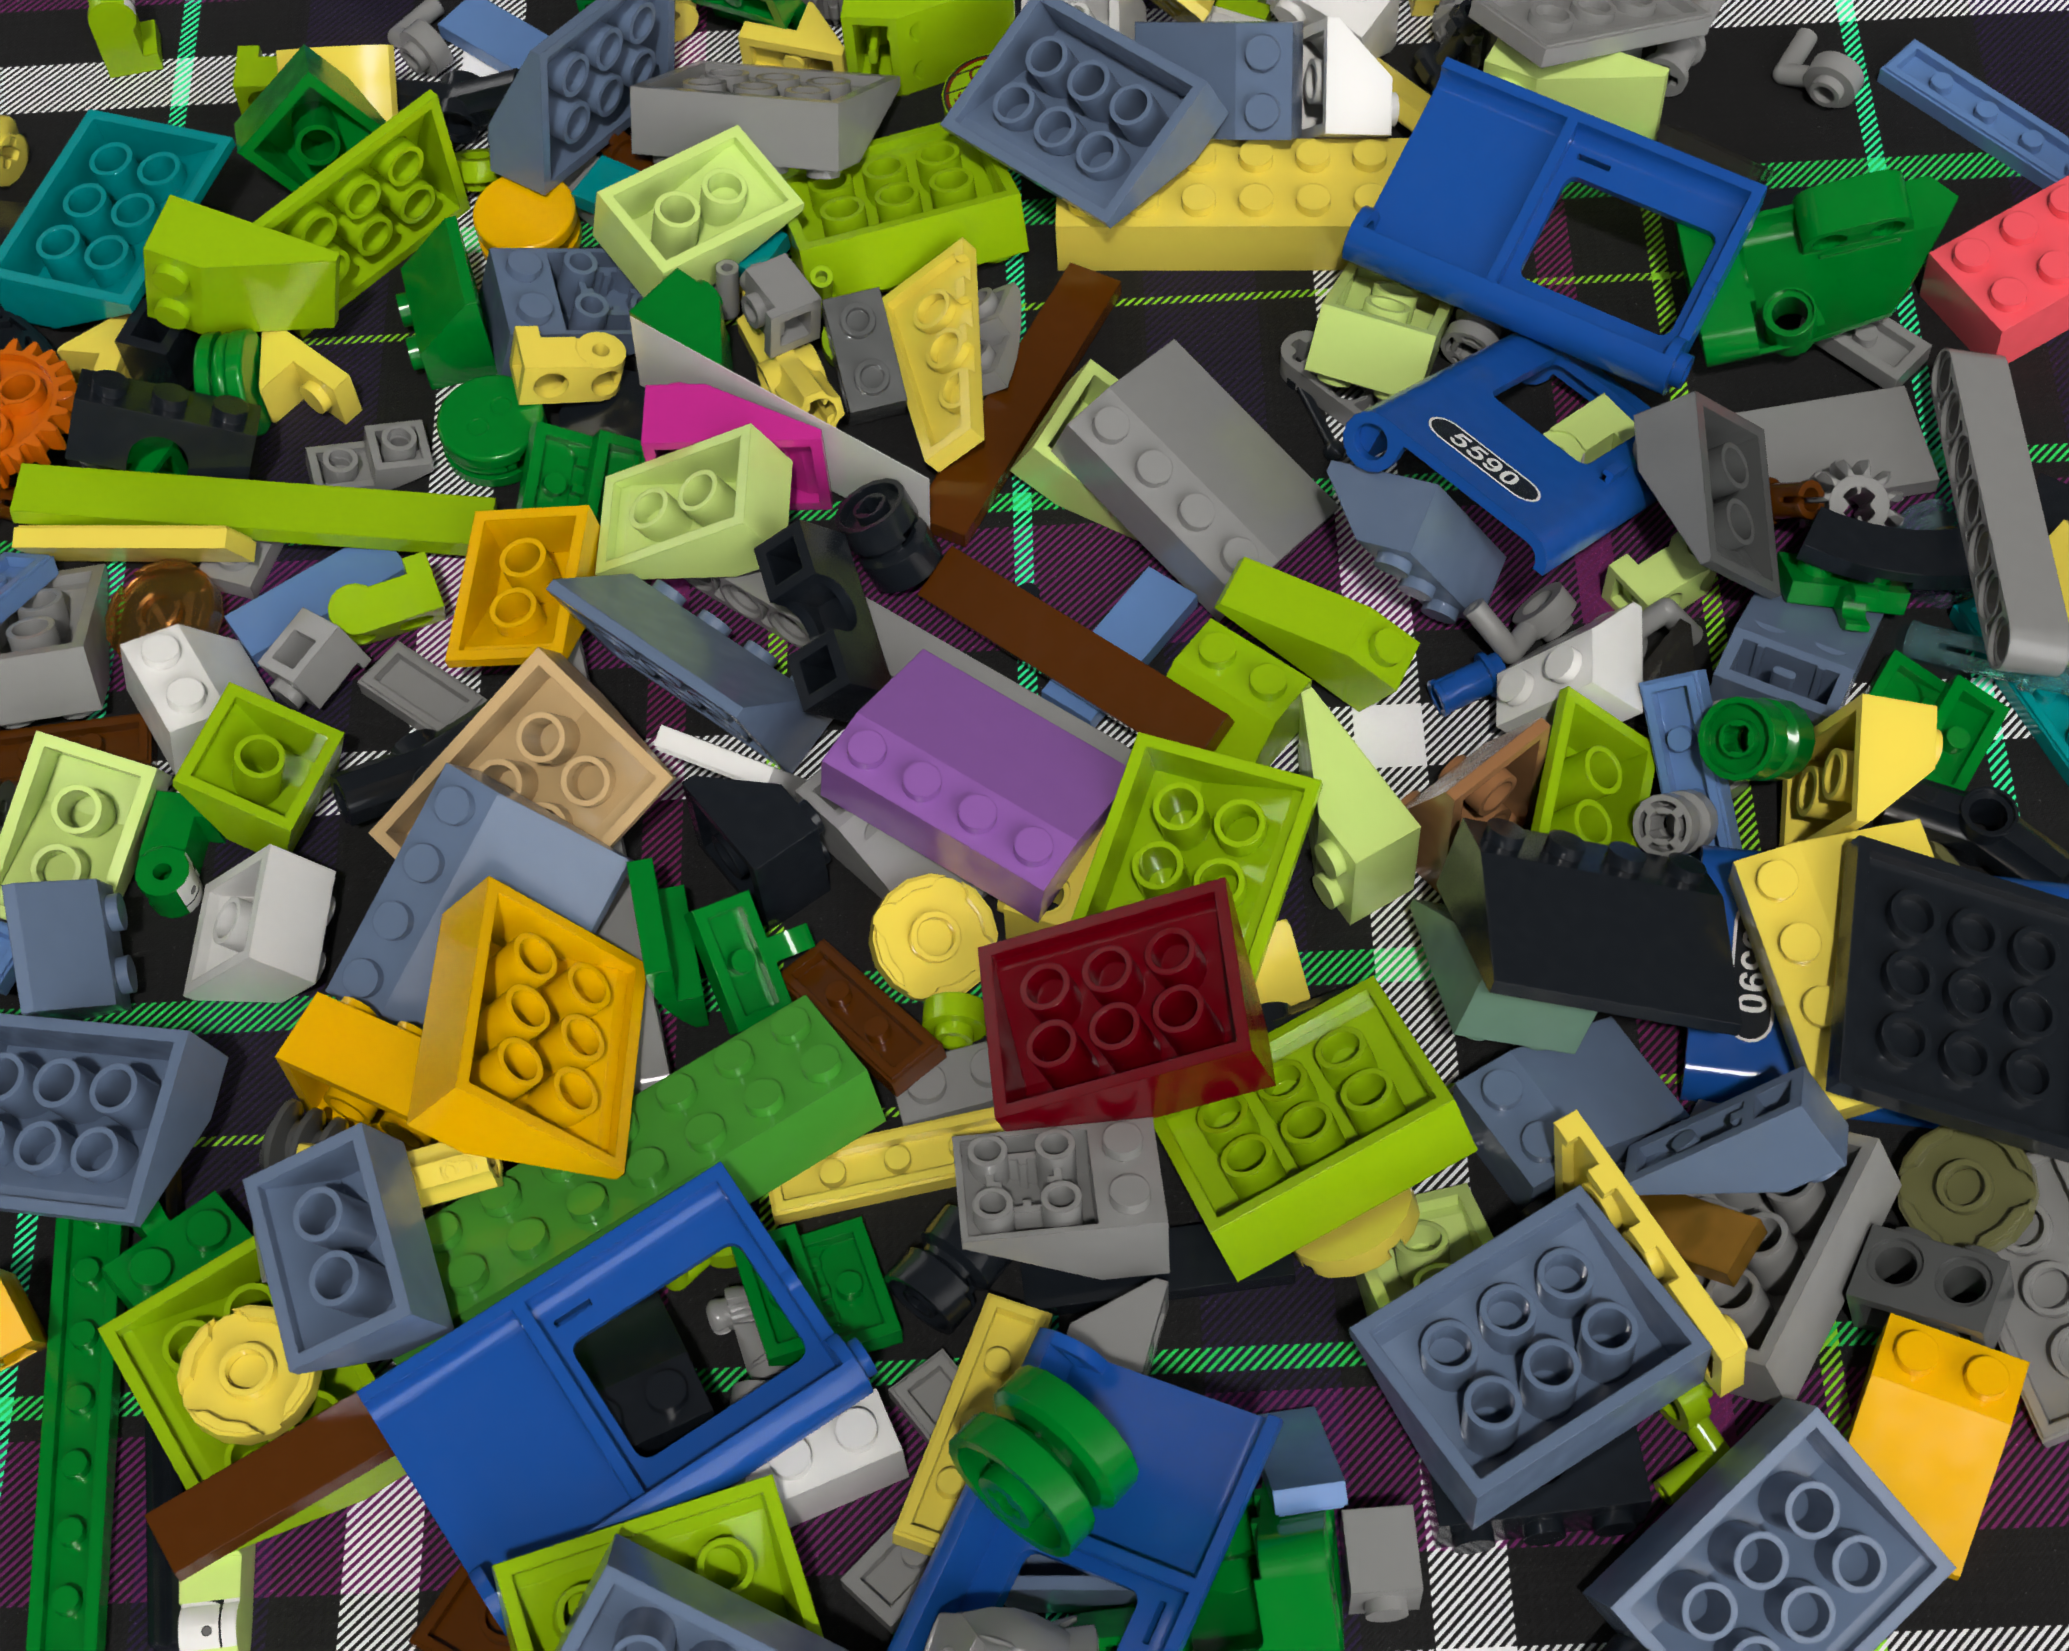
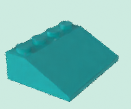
[0,109,236,329]

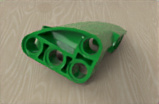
[1674,169,1959,368]
[1067,1479,1344,1651]

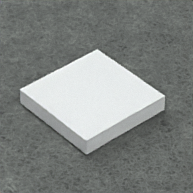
[653,725,807,802]

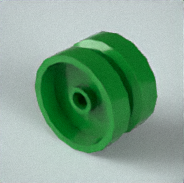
[949,1365,1139,1558]

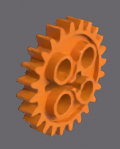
[0,338,77,489]

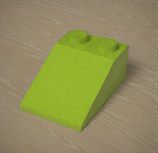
[143,195,340,334]

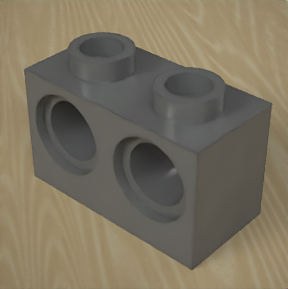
[822,287,907,426]
[1846,1224,2015,1350]

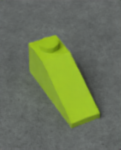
[1214,556,1420,712]

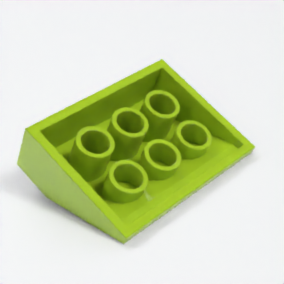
[253,89,471,339]
[780,122,1029,296]
[1071,732,1323,984]
[1153,975,1478,1282]
[98,1236,406,1554]
[491,1474,824,1651]

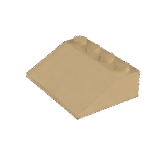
[369,647,676,859]

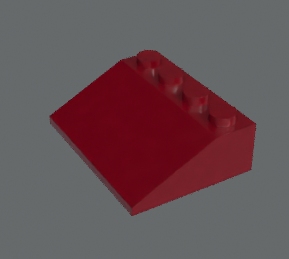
[978,877,1276,1131]

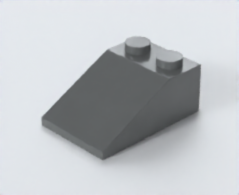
[1633,391,1781,599]

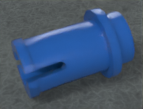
[1427,652,1506,717]

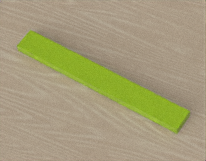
[9,463,497,556]

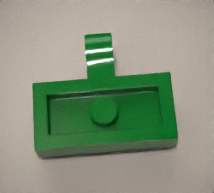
[1777,551,1911,633]
[684,890,815,1035]
[102,1191,253,1310]

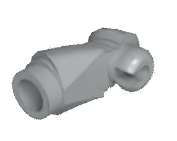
[706,1285,790,1381]

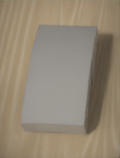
[978,282,1021,396]
[305,419,434,490]

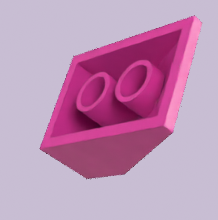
[641,382,833,510]

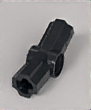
[396,68,520,145]
[330,699,490,826]
[1880,779,2069,884]

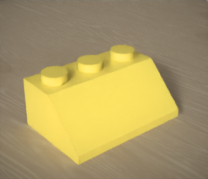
[1779,693,1943,847]

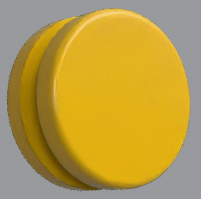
[473,176,582,261]

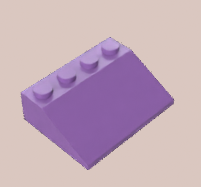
[821,649,1126,923]

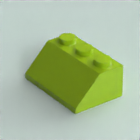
[1531,686,1656,849]

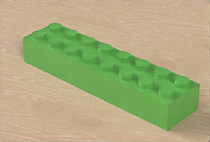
[393,994,887,1366]

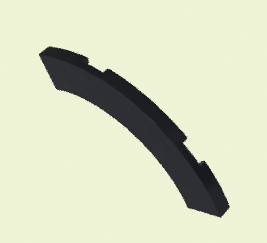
[1796,472,2069,590]

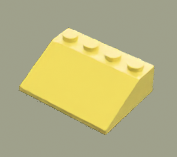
[1728,819,1935,1120]

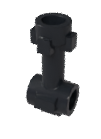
[1412,0,1485,92]

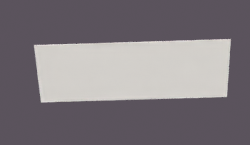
[630,316,930,528]

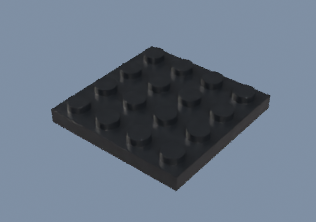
[1826,835,2069,1163]

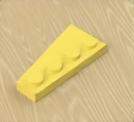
[882,237,985,472]
[1554,1109,1748,1398]

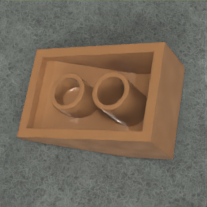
[1401,717,1551,895]

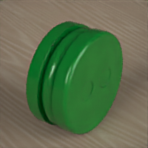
[193,329,272,436]
[437,375,548,487]

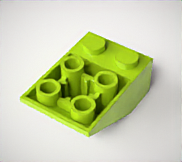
[840,0,1016,96]

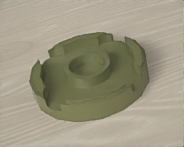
[1898,1125,2039,1253]

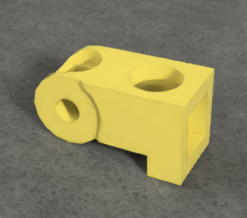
[509,326,626,405]

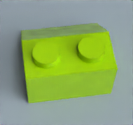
[1166,618,1312,766]
[173,682,345,853]

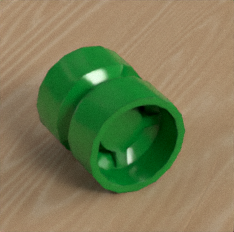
[1698,696,1816,781]

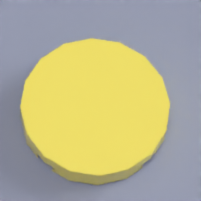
[868,873,998,1001]
[1292,1187,1420,1278]
[177,1305,322,1445]

